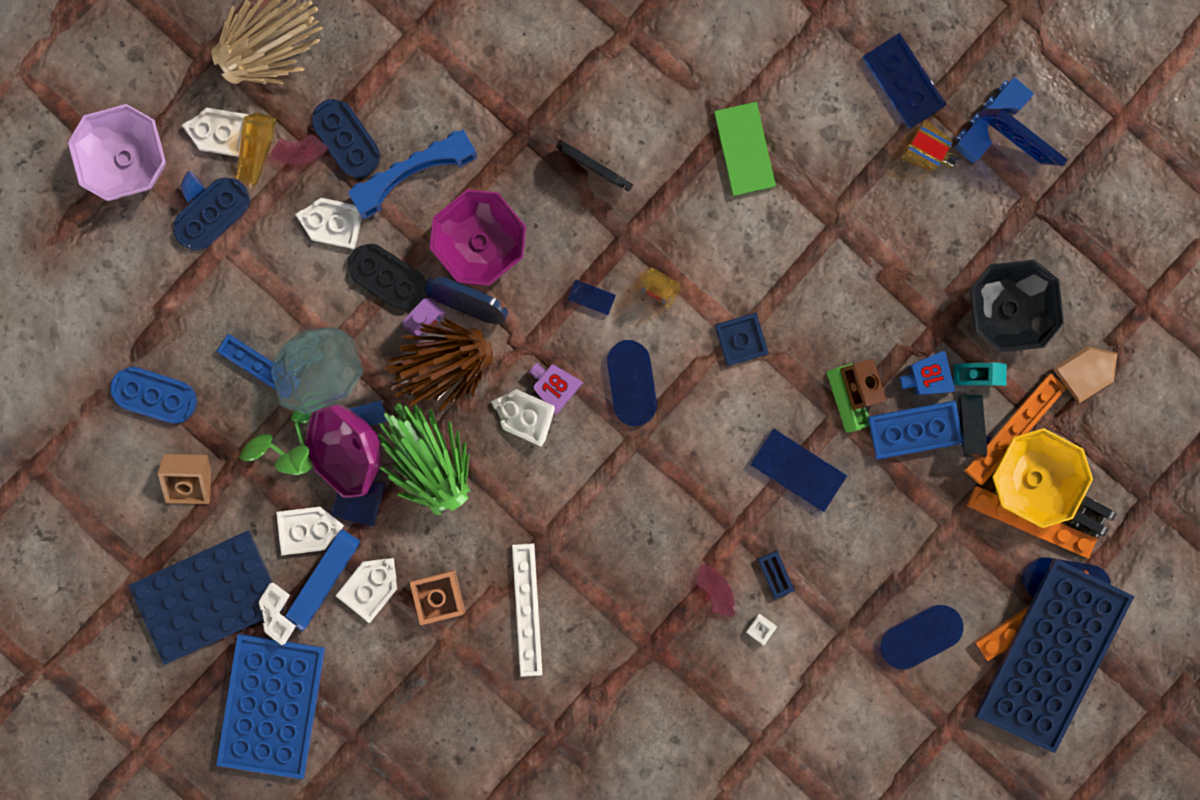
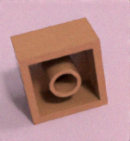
[410,570,466,625]

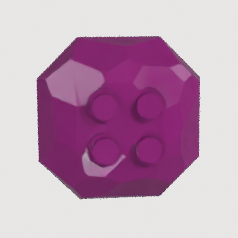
[430,189,526,286]
[305,405,382,498]

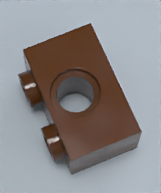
[840,358,886,410]

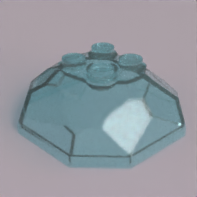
[271,327,364,414]

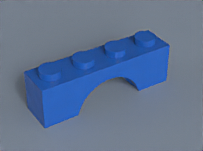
[954,77,1034,164]

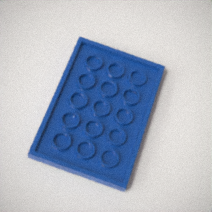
[216,634,326,779]

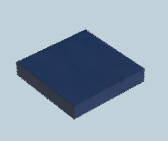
[714,312,769,366]

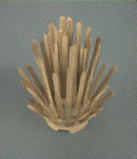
[211,0,323,84]

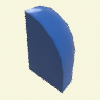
[181,171,206,203]

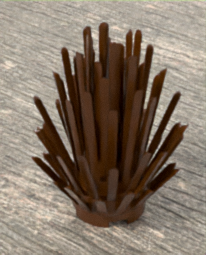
[384,318,493,411]

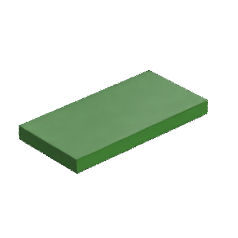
[714,102,776,196]

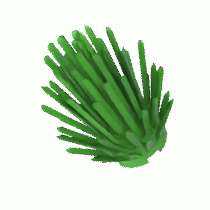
[377,403,471,515]

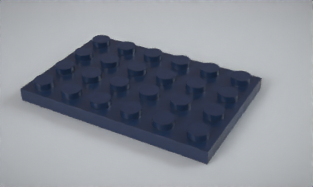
[128,530,285,665]

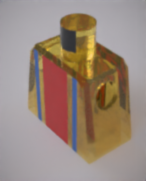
[901,120,958,171]
[636,267,682,307]

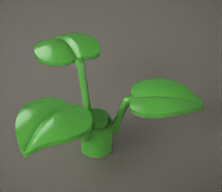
[240,399,326,475]

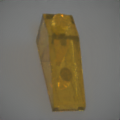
[236,112,276,185]

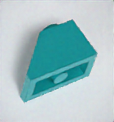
[954,363,1007,386]

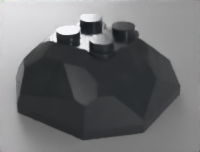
[970,260,1064,353]

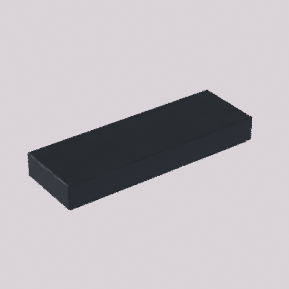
[959,394,987,458]

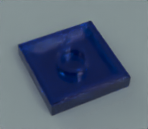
[331,481,386,527]

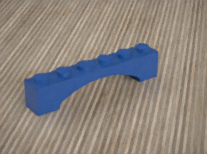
[348,130,478,220]

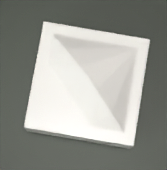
[746,614,777,645]

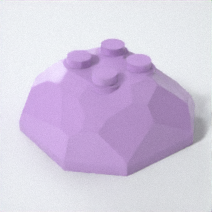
[68,104,166,201]

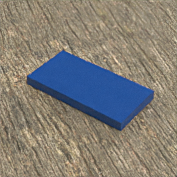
[868,400,963,460]

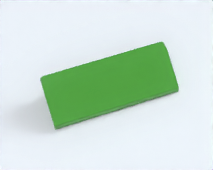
[827,363,869,433]

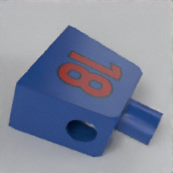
[899,351,955,395]

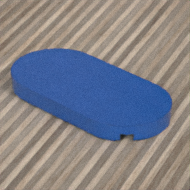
[110,367,197,423]

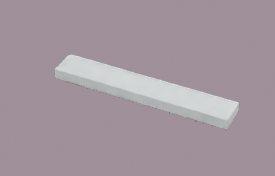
[512,543,542,677]

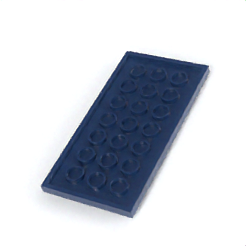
[975,558,1135,753]

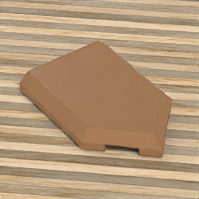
[1052,346,1117,404]

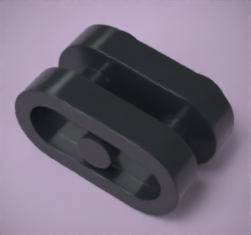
[1067,496,1117,538]

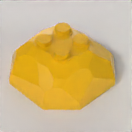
[992,428,1093,528]

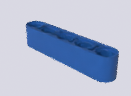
[285,529,361,631]

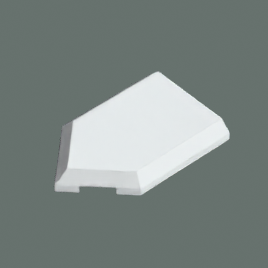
[182,108,250,158]
[295,198,362,249]
[491,389,555,446]
[276,507,344,555]
[336,558,397,623]

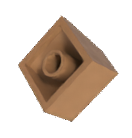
[158,454,211,504]

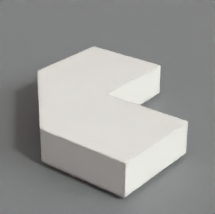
[259,583,296,645]

